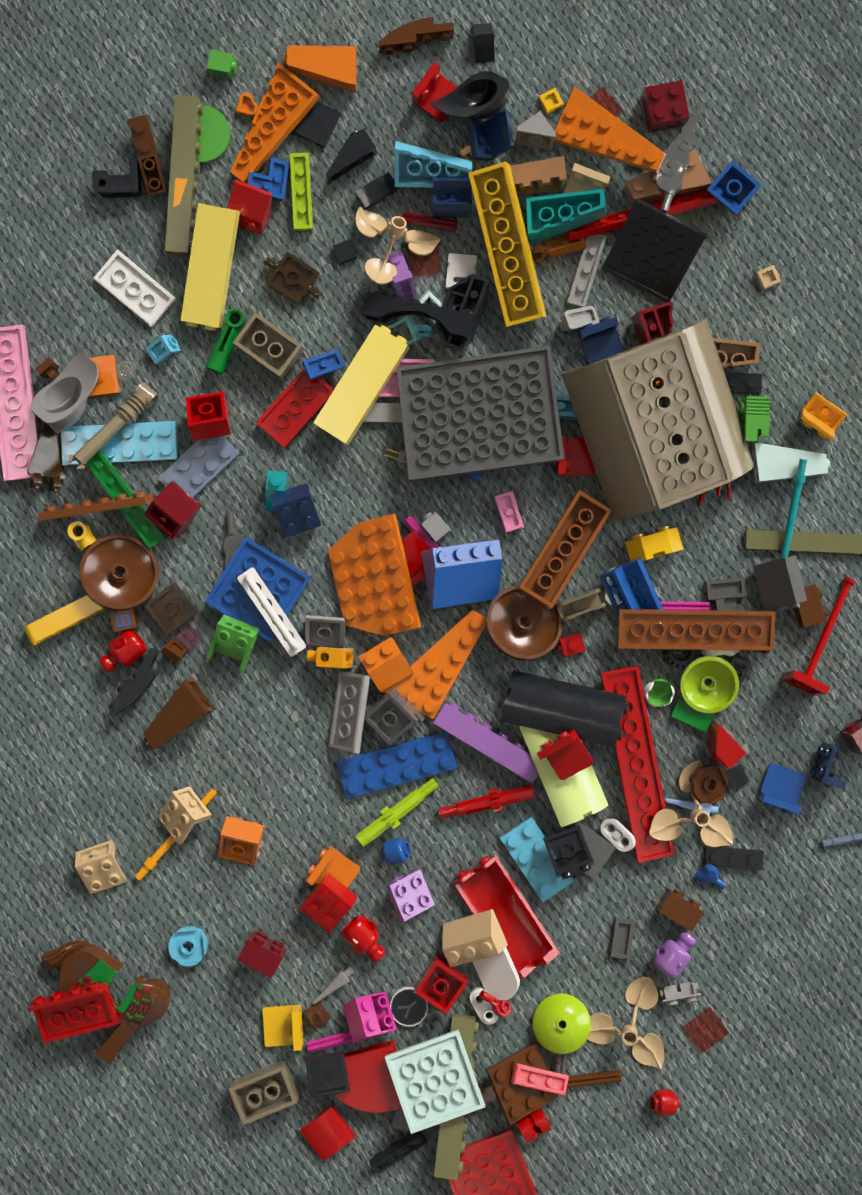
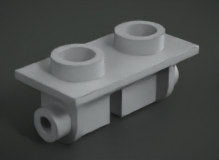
[659,981,701,1007]

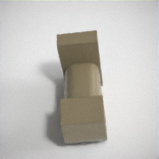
[556,587,607,622]

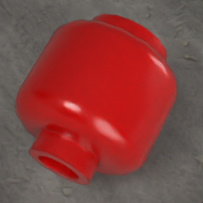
[649,1089,680,1117]

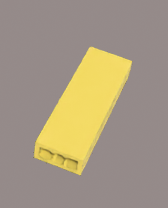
[181,203,240,331]
[314,325,410,445]

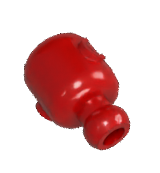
[99,629,147,672]
[342,915,386,963]

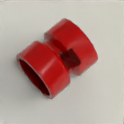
[517,1107,552,1143]

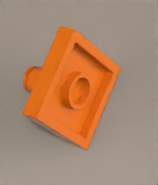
[88,355,120,398]

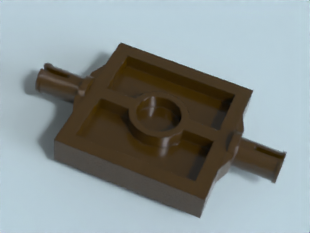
[264,251,322,306]

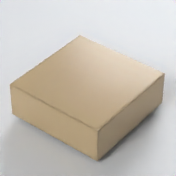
[755,265,781,291]

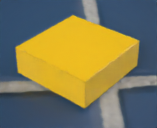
[538,88,564,115]

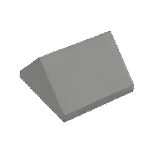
[515,111,556,150]
[305,615,346,648]

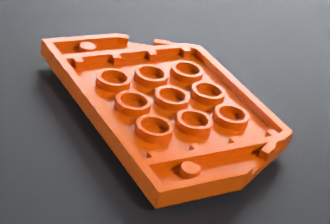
[328,514,421,636]

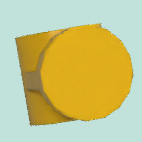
[68,521,97,552]

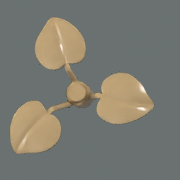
[355,207,441,285]
[649,760,733,847]
[588,977,664,1069]

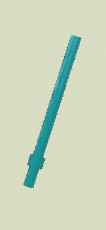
[780,459,807,559]

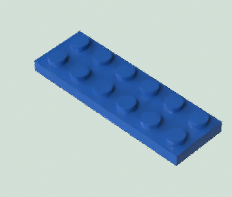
[336,731,457,799]

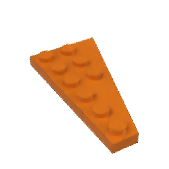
[230,62,320,183]
[554,86,665,173]
[384,610,486,719]

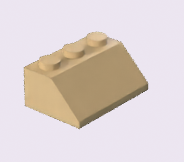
[442,909,508,968]

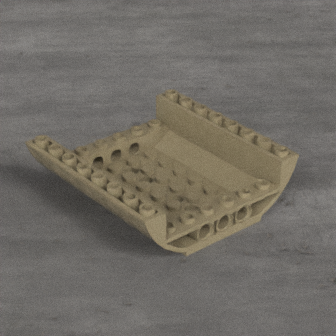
[561,318,754,519]

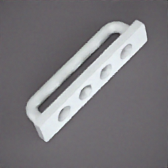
[237,567,306,657]

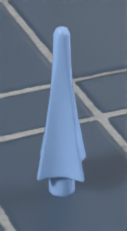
[665,798,718,815]

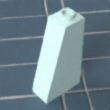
[751,443,830,483]

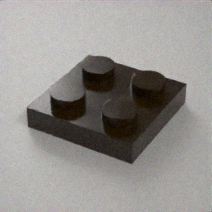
[144,582,199,636]

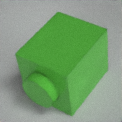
[207,50,238,80]

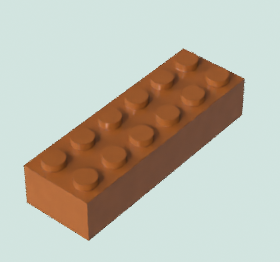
[516,490,612,610]

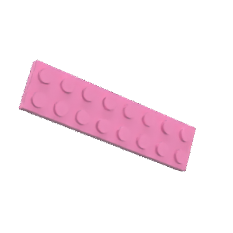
[0,324,39,482]

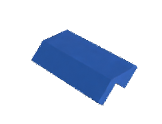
[599,558,663,617]

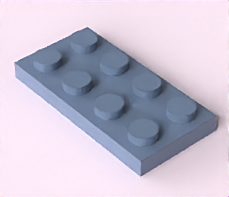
[158,436,240,498]

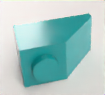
[265,470,289,511]

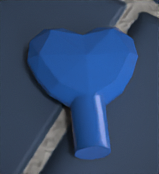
[695,865,726,889]

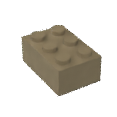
[233,312,304,380]
[228,1059,300,1125]

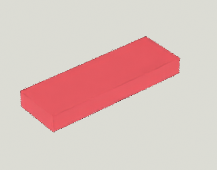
[511,1063,569,1096]

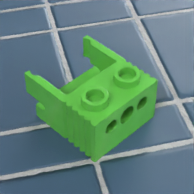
[736,396,770,445]
[206,615,260,675]

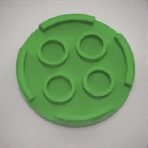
[198,105,231,164]

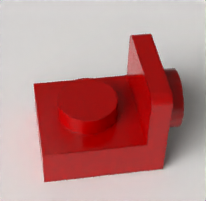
[556,632,586,657]

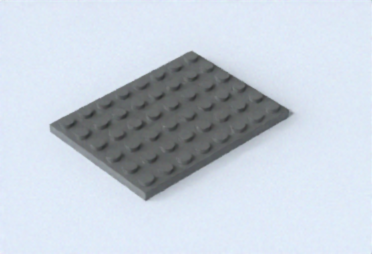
[397,346,565,482]

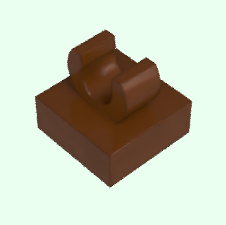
[35,357,60,380]
[161,638,188,665]
[304,1002,330,1029]

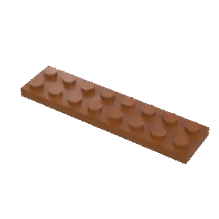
[617,609,775,651]

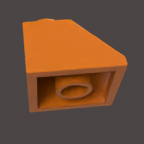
[359,637,414,693]
[218,816,264,866]

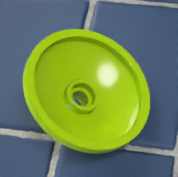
[680,656,739,713]
[533,994,591,1054]

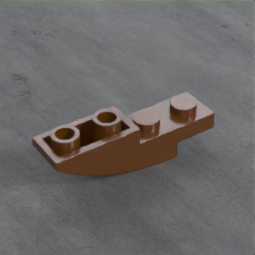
[378,17,454,55]
[128,115,167,196]

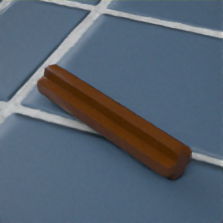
[567,1070,622,1088]

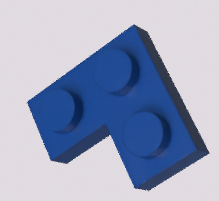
[247,157,290,202]

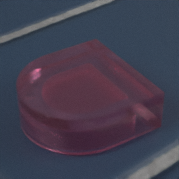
[177,627,201,650]

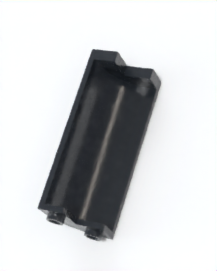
[500,670,629,747]

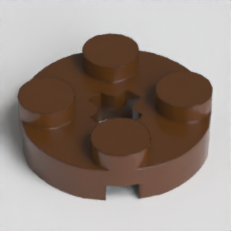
[689,764,728,804]

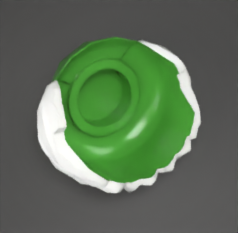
[643,679,675,707]

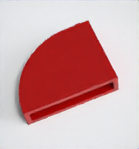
[334,1040,403,1113]

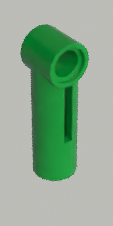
[205,308,246,375]

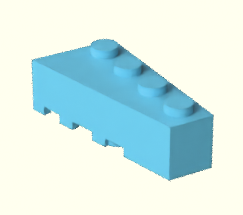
[395,141,472,188]

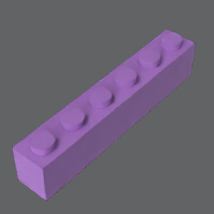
[433,701,539,783]

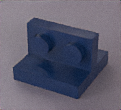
[433,178,472,217]

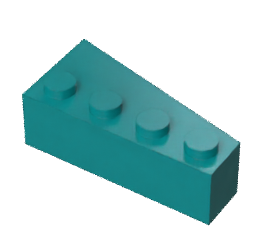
[526,189,607,244]

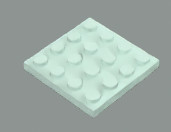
[385,1029,485,1134]

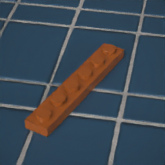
[38,491,153,521]

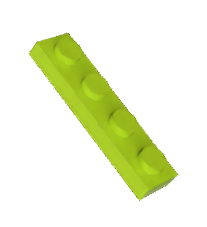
[290,153,313,231]

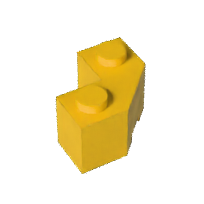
[625,526,683,561]

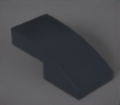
[355,172,399,210]

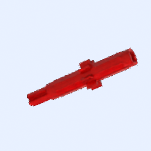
[438,785,535,819]

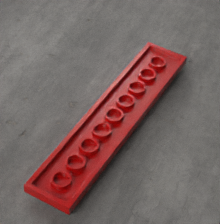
[600,665,675,863]

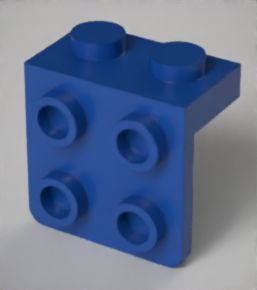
[757,763,806,815]

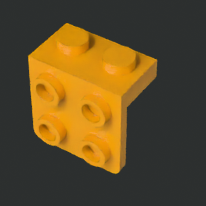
[801,392,847,440]

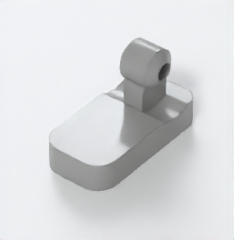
[559,306,599,331]

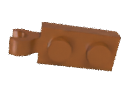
[533,236,586,262]

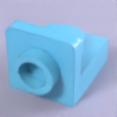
[145,335,181,364]

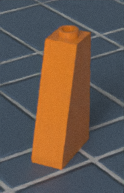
[283,46,357,92]

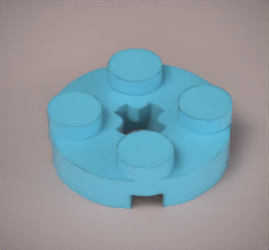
[168,926,208,966]

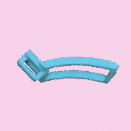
[364,316,432,345]

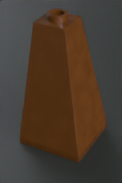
[144,678,214,750]

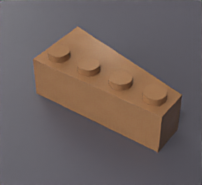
[623,149,712,206]
[510,156,567,196]
[713,338,761,367]

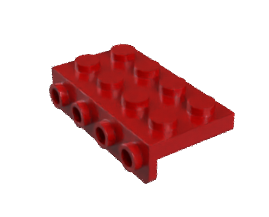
[27,981,119,1043]

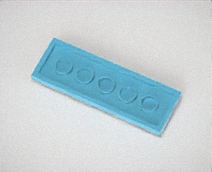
[61,421,178,466]

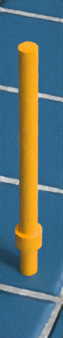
[135,788,217,881]

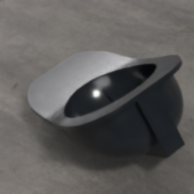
[431,71,509,120]

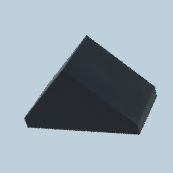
[472,23,495,63]

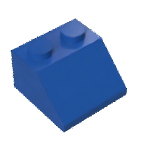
[706,160,761,215]

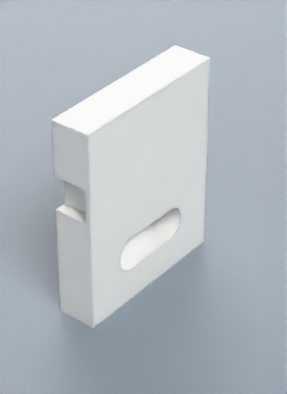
[446,253,477,289]

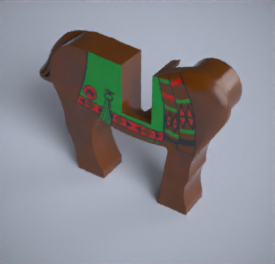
[41,940,171,1064]

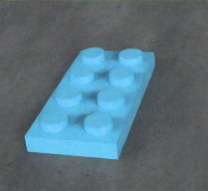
[500,816,574,902]

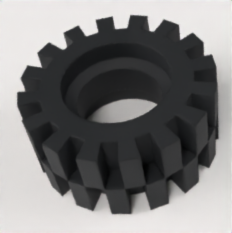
[662,649,699,669]

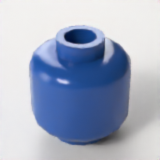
[381,838,411,865]

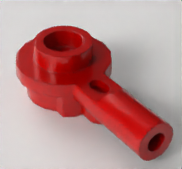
[479,990,511,1017]

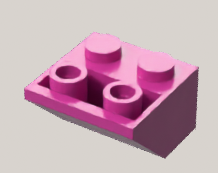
[343,991,397,1043]

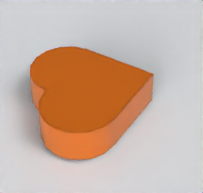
[236,92,258,118]

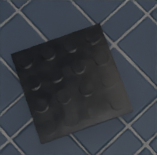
[602,198,707,302]

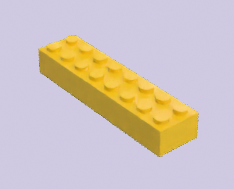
[468,162,547,327]

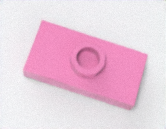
[494,491,524,533]

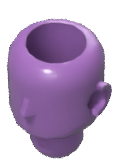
[653,930,696,979]

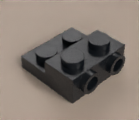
[543,825,594,880]

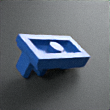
[302,349,345,381]

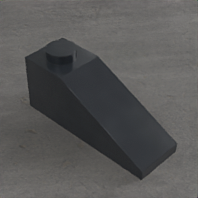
[326,128,377,184]

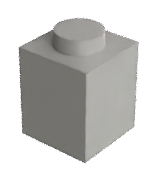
[421,512,451,542]

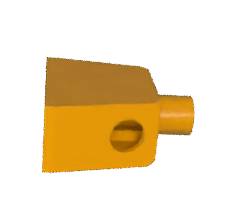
[307,647,354,668]

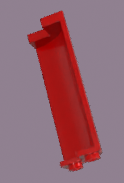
[451,855,560,979]

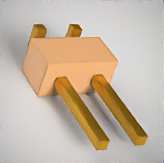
[459,143,478,167]

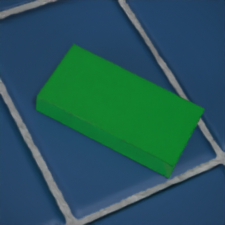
[670,699,714,732]

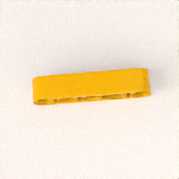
[23,595,106,645]

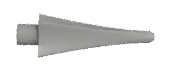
[312,967,354,1005]

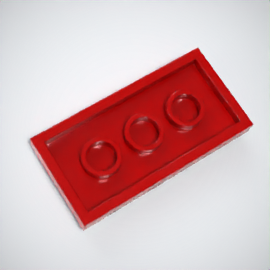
[256,369,334,448]

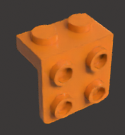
[306,846,360,888]

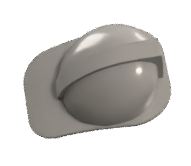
[31,353,99,434]

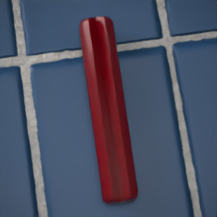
[402,211,458,232]

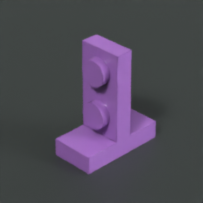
[383,250,418,300]

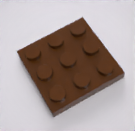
[485,1042,559,1125]

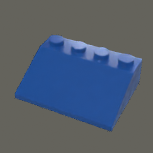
[421,540,502,609]

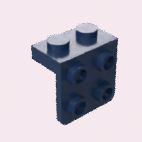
[467,110,514,161]
[578,316,625,365]

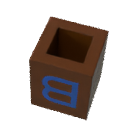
[108,608,140,632]

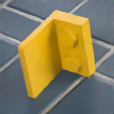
[263,1005,304,1051]

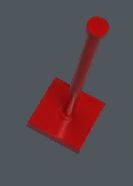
[780,577,855,696]

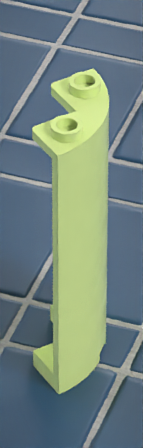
[519,726,608,827]

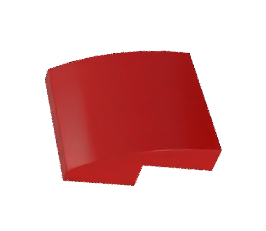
[300,1105,356,1161]

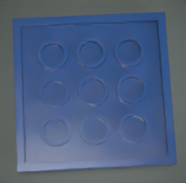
[205,537,311,642]

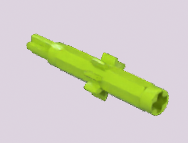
[356,778,439,847]

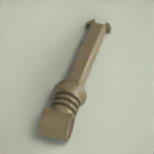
[69,382,159,470]

